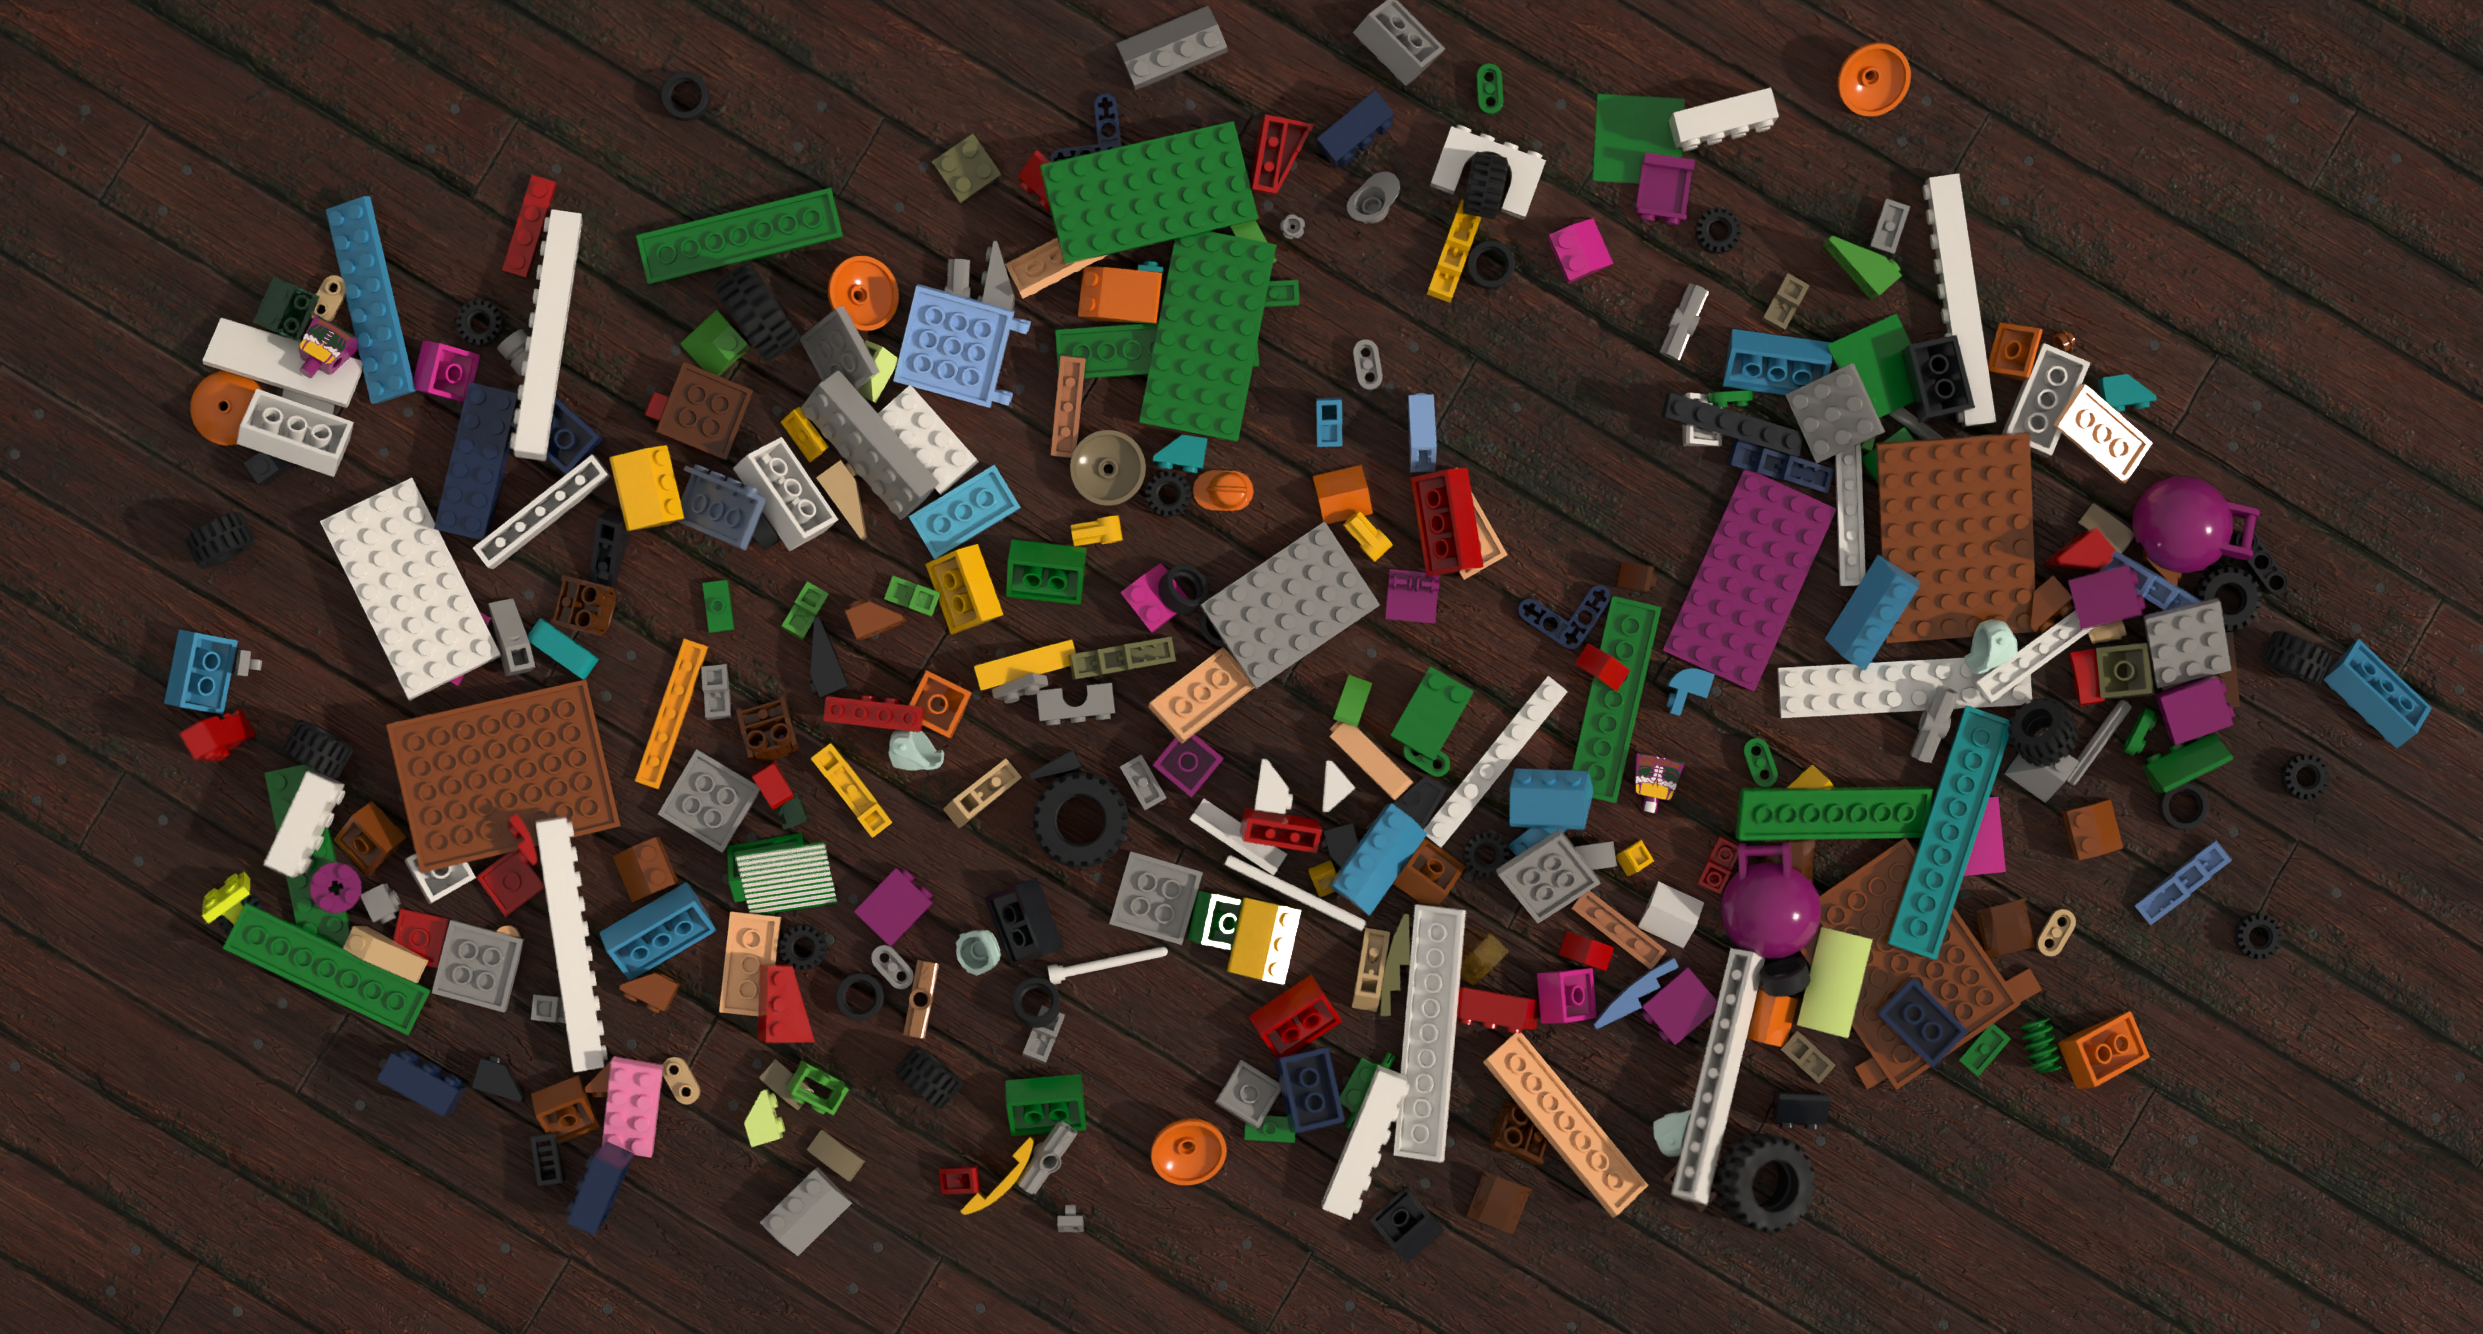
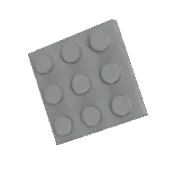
[800,306,880,390]
[1785,363,1885,463]
[2143,598,2231,688]
[658,749,761,853]
[1496,829,1601,923]
[1109,851,1203,945]
[432,919,525,1012]

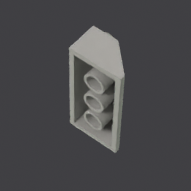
[1116,6,1228,90]

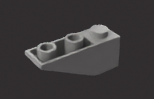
[978,241,1015,310]
[488,598,535,677]

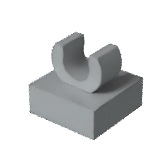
[234,650,262,676]
[1057,1205,1084,1232]

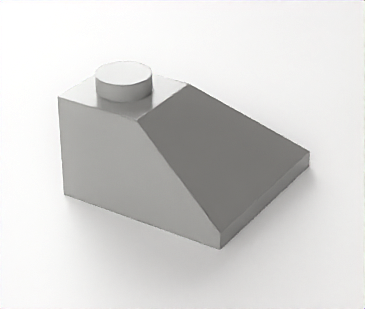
[2004,735,2079,803]

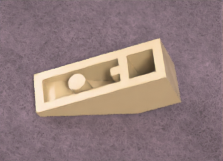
[816,460,867,540]
[943,759,1022,828]
[343,926,428,983]
[1352,928,1390,1012]

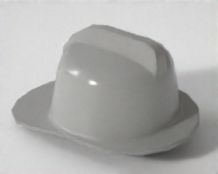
[1347,172,1400,224]

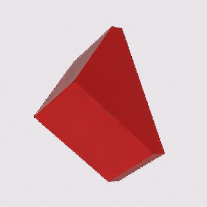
[1574,643,1630,692]
[752,760,795,810]
[1558,931,1614,971]
[939,1165,980,1194]

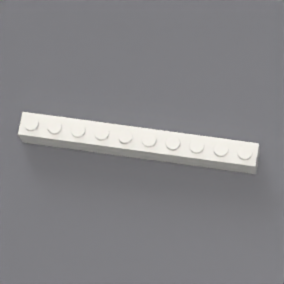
[1923,173,1996,428]
[510,209,582,461]
[535,816,608,1072]
[1672,948,1765,1205]

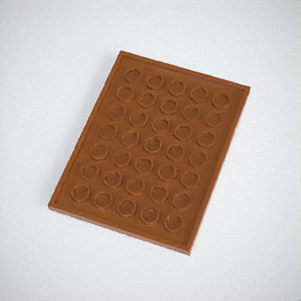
[1876,432,2035,643]
[386,680,620,873]
[1800,838,2021,1090]

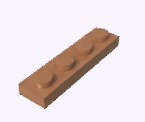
[1051,355,1086,458]
[1571,891,1667,970]

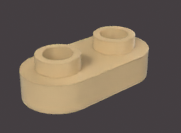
[309,276,346,322]
[2036,909,2076,956]
[662,1057,700,1104]

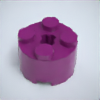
[309,863,361,914]

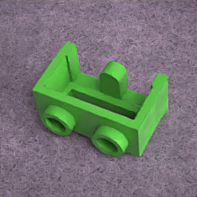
[787,1060,849,1115]

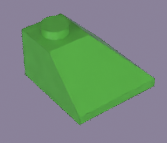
[680,310,751,376]

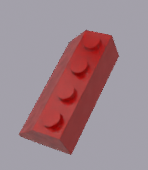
[1411,468,1483,577]

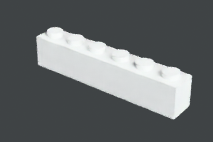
[473,455,612,569]
[1321,1065,1410,1220]

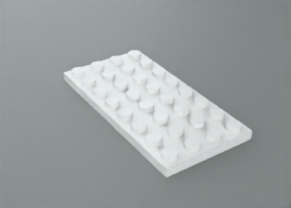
[320,478,501,701]

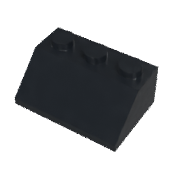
[1901,335,1975,423]
[984,877,1064,968]

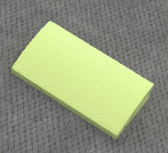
[1797,927,1872,1038]

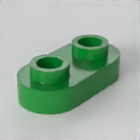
[1476,64,1503,115]
[1707,390,1753,408]
[2123,707,2157,756]
[1743,738,1778,787]
[1403,745,1450,777]

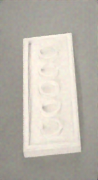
[202,318,363,408]
[1225,855,1366,931]

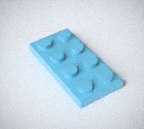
[909,465,1021,560]

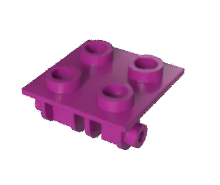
[1385,569,1440,624]

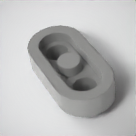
[1353,340,1383,390]
[871,945,914,989]

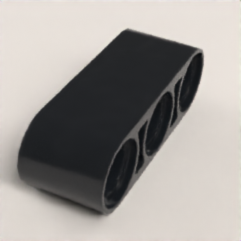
[2230,531,2288,595]

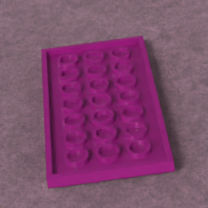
[1662,470,1837,692]

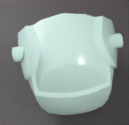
[1965,619,2017,674]
[888,730,944,770]
[956,930,1001,976]
[1653,1110,1692,1157]

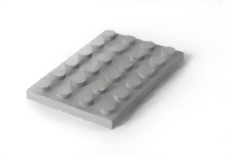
[1200,522,1380,689]

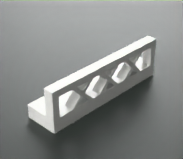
[1190,799,1287,876]

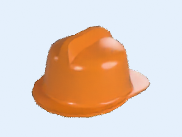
[1193,470,1254,511]

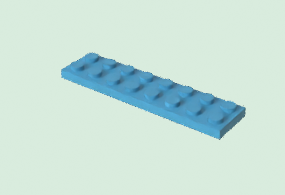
[326,196,416,404]

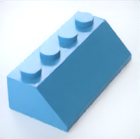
[1723,329,1832,395]
[1825,555,1921,671]
[2323,639,2432,749]
[1329,803,1427,916]
[599,882,717,981]

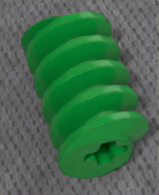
[2020,1018,2062,1073]

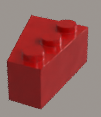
[1249,115,1314,197]
[180,709,256,762]
[758,964,815,1043]

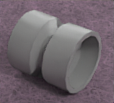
[497,329,529,377]

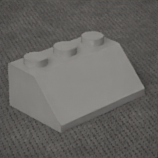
[1353,0,1445,86]
[760,1167,852,1256]

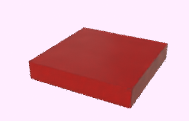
[476,850,545,917]
[393,908,450,968]

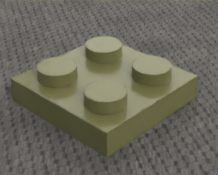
[932,134,1002,204]

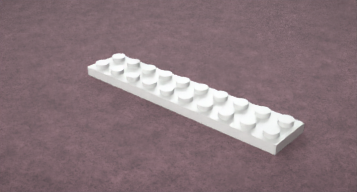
[1777,658,2032,718]
[1394,904,1466,1162]

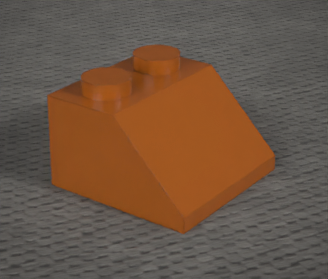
[845,599,907,641]
[2061,799,2123,861]
[334,801,406,876]
[613,837,679,903]
[1393,837,1466,906]
[531,1076,601,1144]

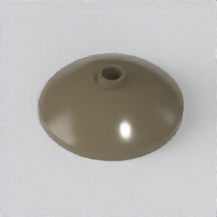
[1070,430,1146,506]

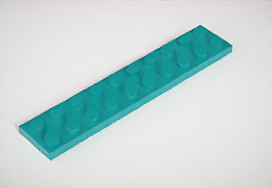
[1887,705,2011,960]

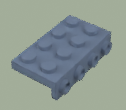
[677,464,767,550]

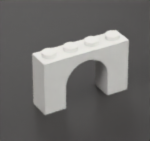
[1430,125,1546,220]

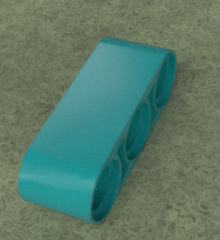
[527,618,599,680]

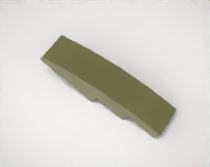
[1068,636,1176,680]
[1380,914,1410,1016]

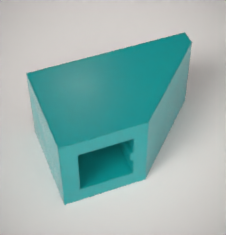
[2098,374,2157,412]
[1153,435,1207,474]

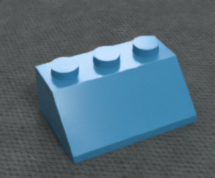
[164,629,238,714]
[1510,769,1594,829]

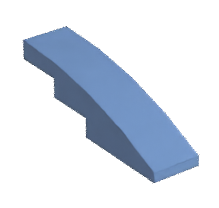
[2099,551,2203,611]
[2135,839,2232,925]
[1592,957,1678,1029]

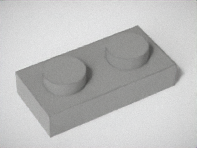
[1869,199,1910,255]
[992,673,1048,703]
[1120,754,1167,810]

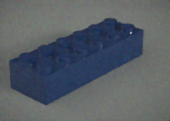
[434,382,522,541]

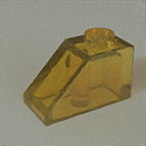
[1460,933,1509,986]

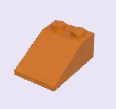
[1078,267,1162,323]
[2058,1011,2150,1089]

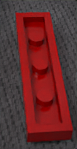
[502,175,557,279]

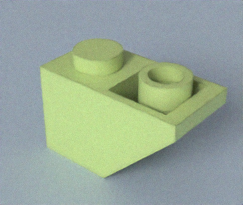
[857,340,898,403]
[744,1088,785,1147]

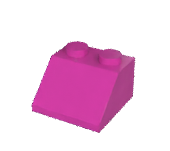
[1547,218,1613,284]
[413,340,480,403]
[1121,563,1189,633]
[1537,968,1597,1024]

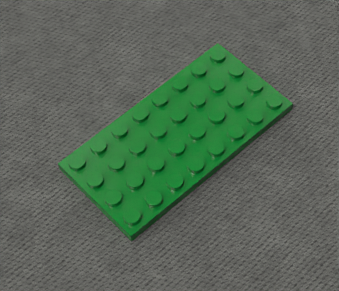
[1039,121,1259,265]
[1139,231,1276,442]

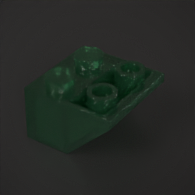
[253,276,320,343]

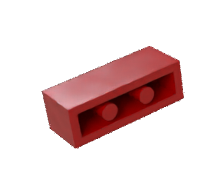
[1240,808,1322,853]

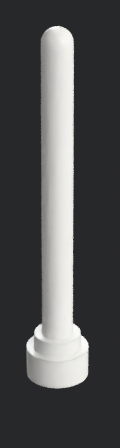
[1047,947,1168,985]

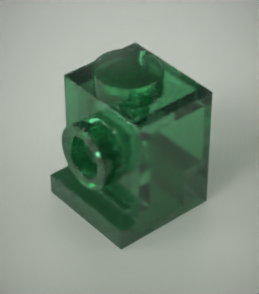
[776,792,810,830]

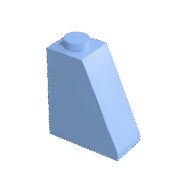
[1408,393,1437,472]

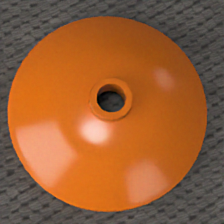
[1838,42,1911,116]
[828,256,899,331]
[190,371,262,446]
[1151,1119,1227,1185]

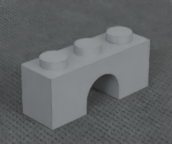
[1037,683,1116,726]

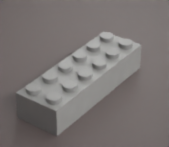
[801,370,939,520]

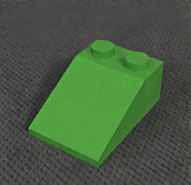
[1822,236,1902,301]

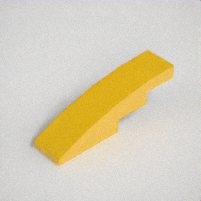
[1427,199,1481,303]
[974,640,1076,691]

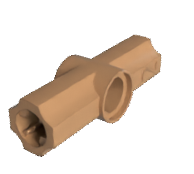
[903,960,939,1039]

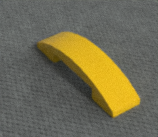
[811,743,892,838]
[960,1136,1035,1215]

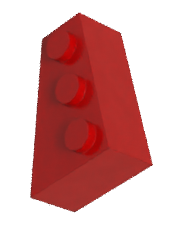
[1457,986,1540,1034]

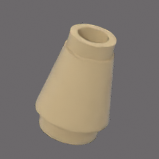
[2088,620,2127,644]

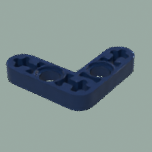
[1050,93,1122,163]
[1518,585,1611,650]

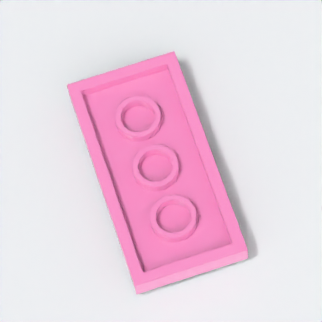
[602,1057,663,1158]

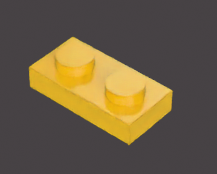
[781,407,829,462]

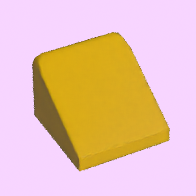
[1616,840,1654,876]
[1308,861,1337,898]

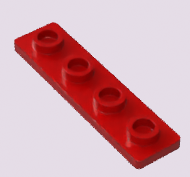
[823,695,924,732]

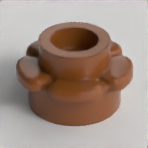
[2052,329,2075,352]

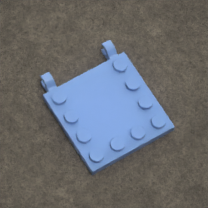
[893,284,1031,408]

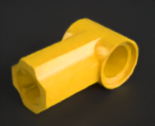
[1343,511,1393,562]
[1071,515,1123,547]

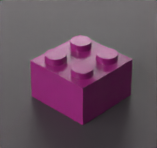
[1153,734,1224,797]

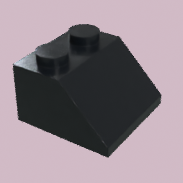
[1773,1091,1831,1129]
[1369,1186,1445,1263]

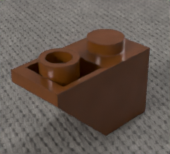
[1615,562,1657,594]

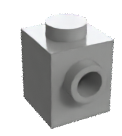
[360,884,401,924]

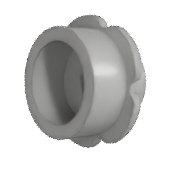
[1280,214,1305,239]

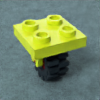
[202,871,263,936]

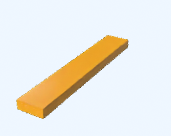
[635,639,708,789]

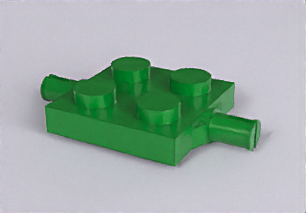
[1339,1051,1396,1130]

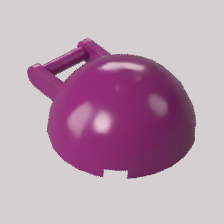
[2132,476,2260,573]
[1721,842,1821,959]

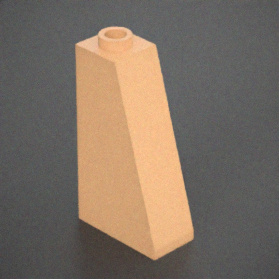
[1329,721,1413,800]

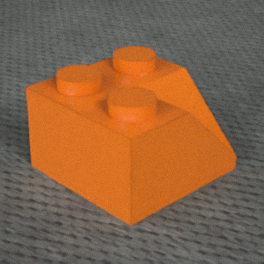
[909,670,972,738]

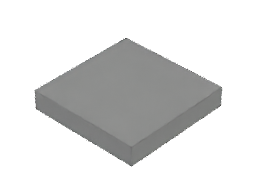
[1215,1060,1281,1130]

